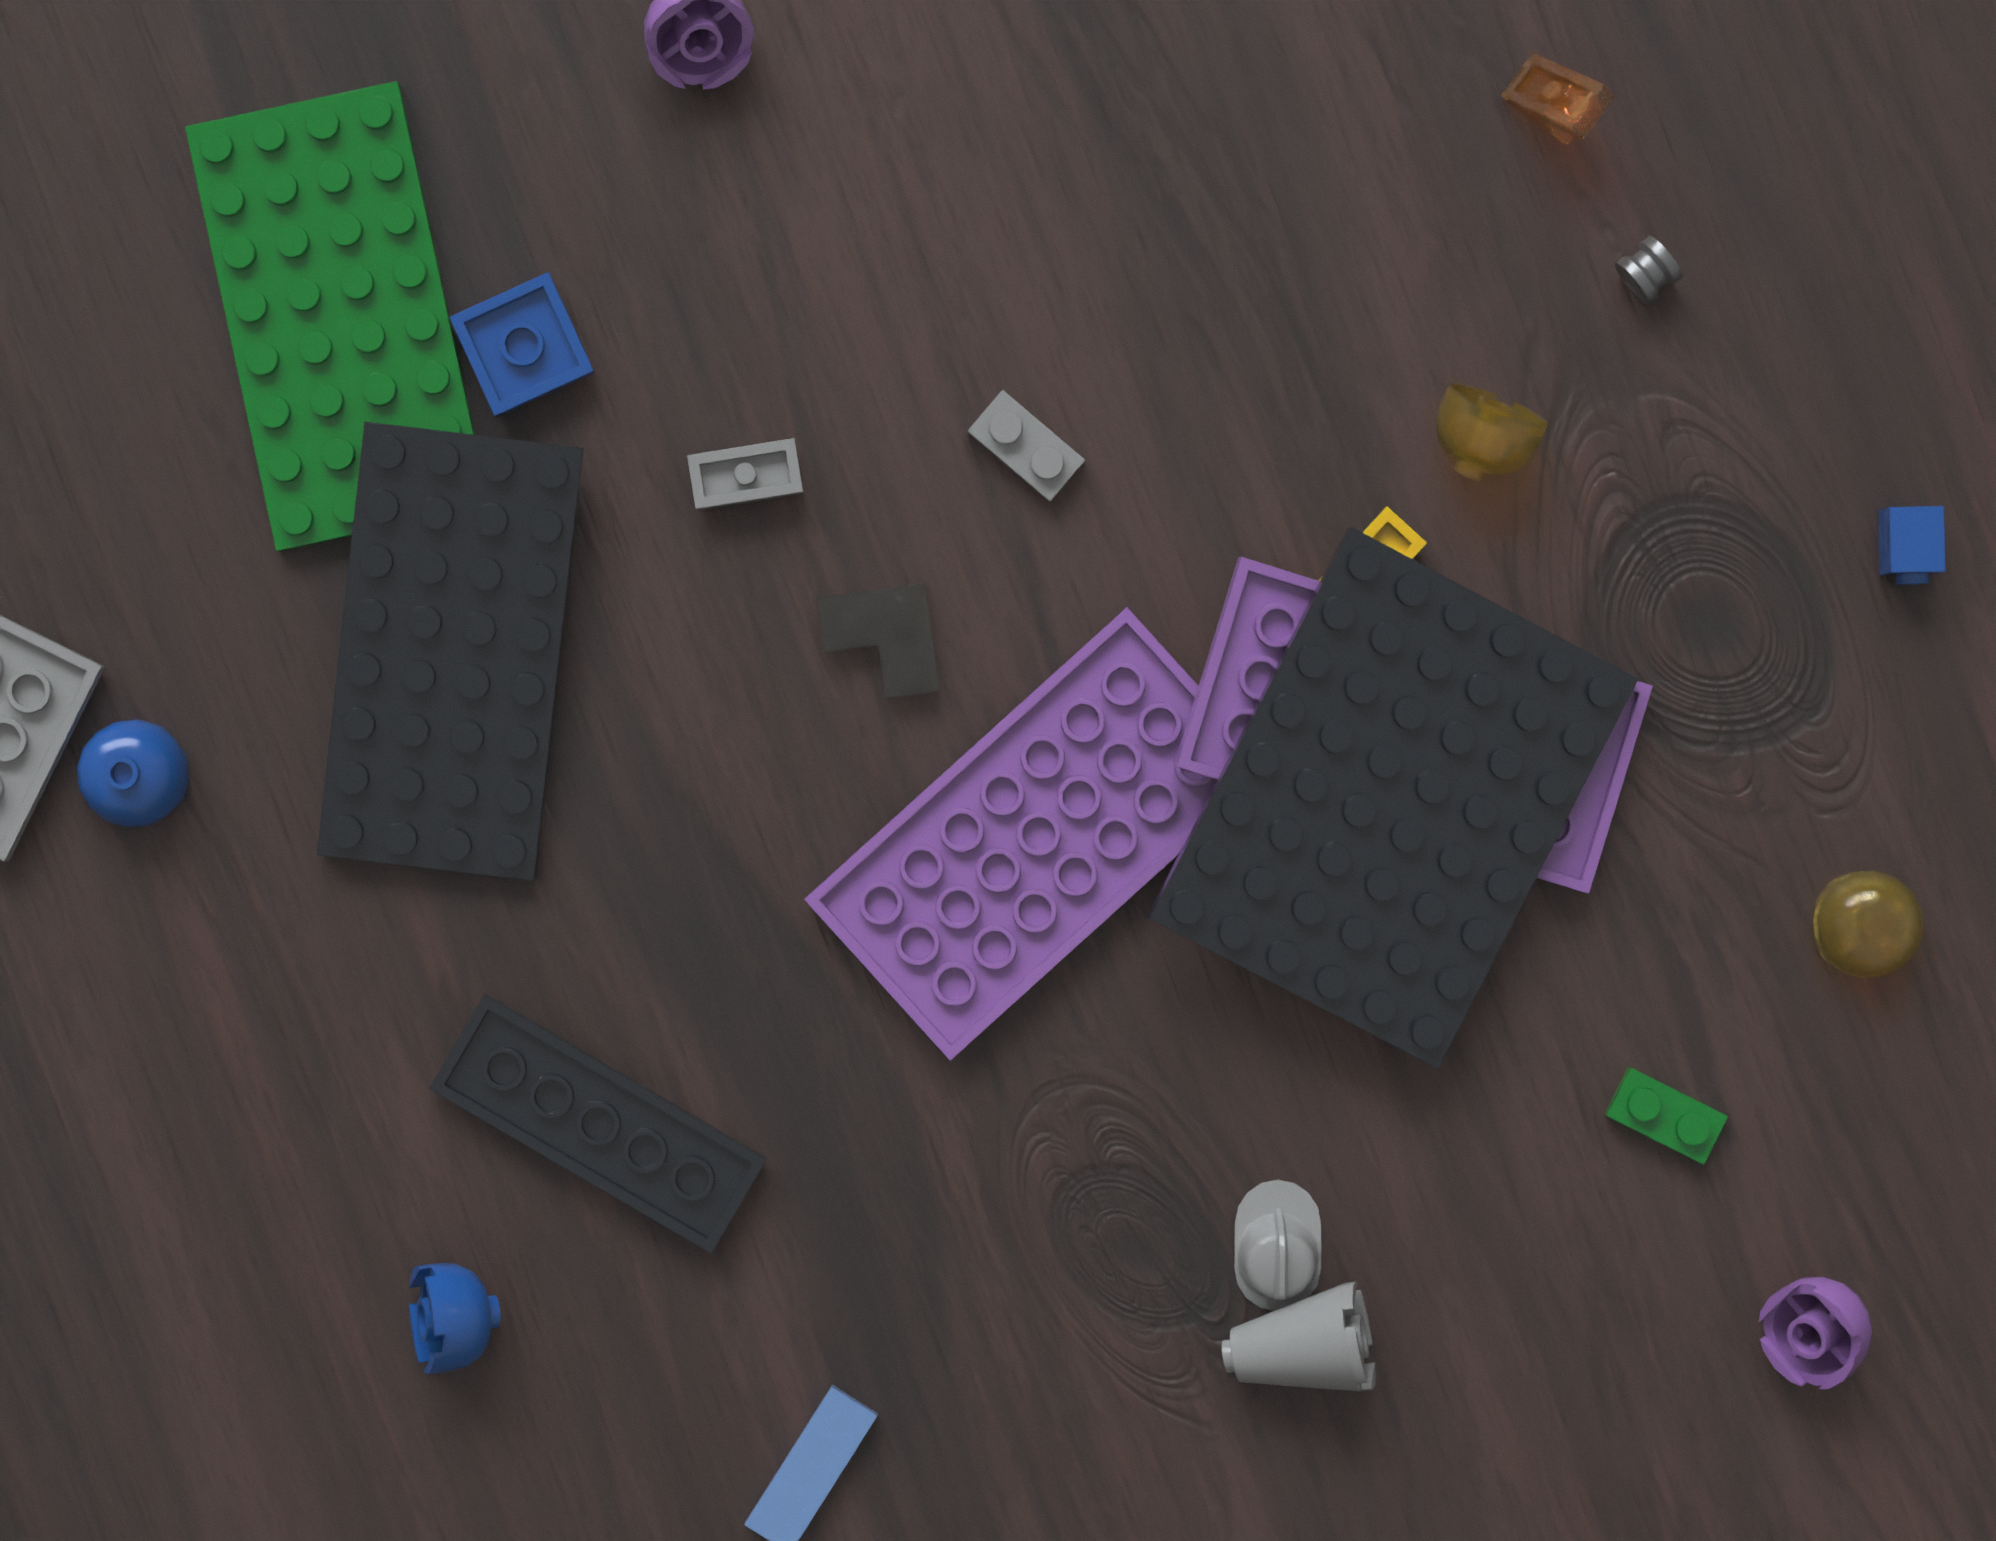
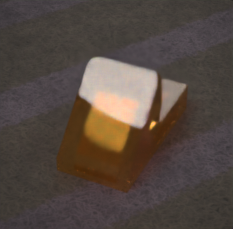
[1501,52,1615,145]

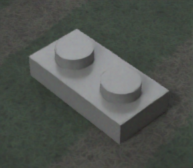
[967,390,1085,502]
[687,438,804,510]

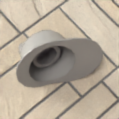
[1234,1180,1321,1311]

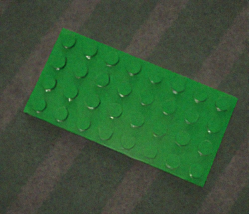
[185,81,476,552]

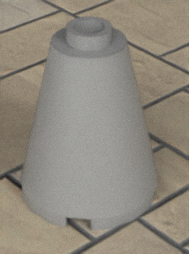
[1222,1281,1376,1392]

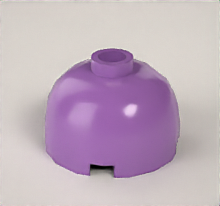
[644,0,754,90]
[1759,1276,1872,1389]

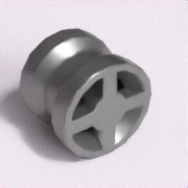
[1614,235,1683,305]

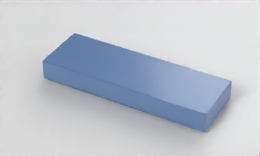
[744,1385,878,1541]

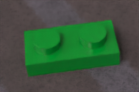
[1604,1067,1728,1165]

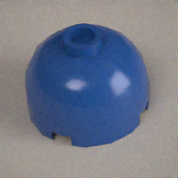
[77,719,190,828]
[409,1263,501,1375]

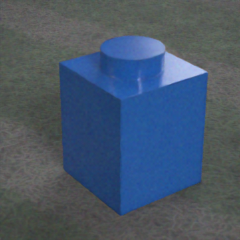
[1878,506,1945,585]

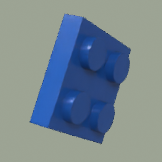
[449,272,595,418]

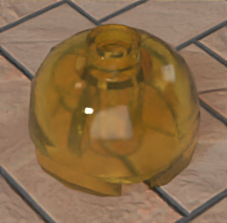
[1436,382,1548,481]
[1812,870,1924,978]

